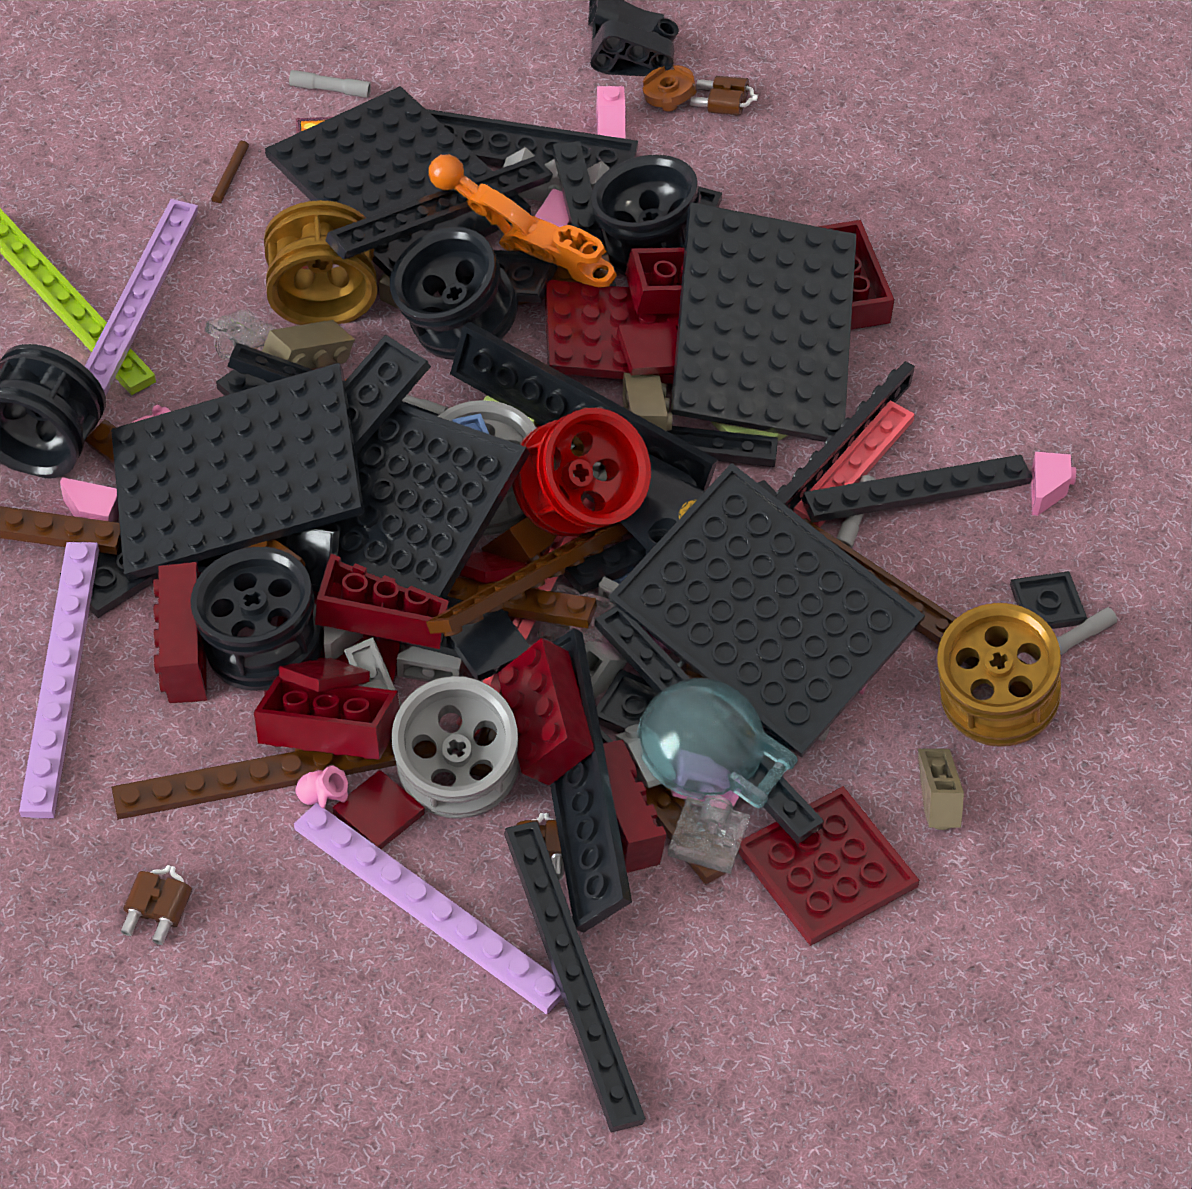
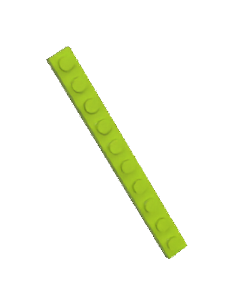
[0,208,156,396]

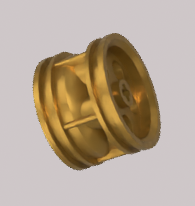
[264,200,377,325]
[937,603,1061,746]

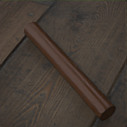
[211,140,249,204]

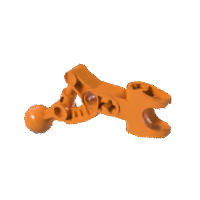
[429,154,617,287]

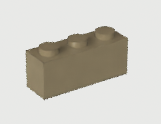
[262,320,355,369]
[622,373,672,431]

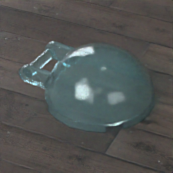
[637,678,798,808]

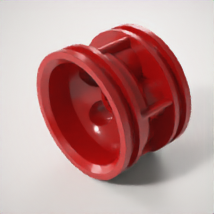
[512,408,651,537]

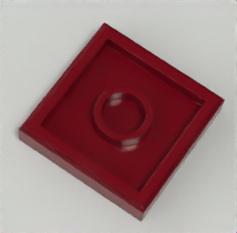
[617,322,677,376]
[459,551,528,584]
[279,658,370,692]
[332,769,425,849]

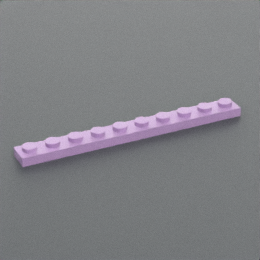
[85,199,198,396]
[19,542,99,818]
[294,803,562,1014]

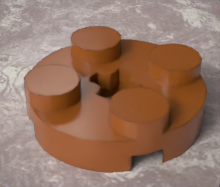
[642,65,697,111]

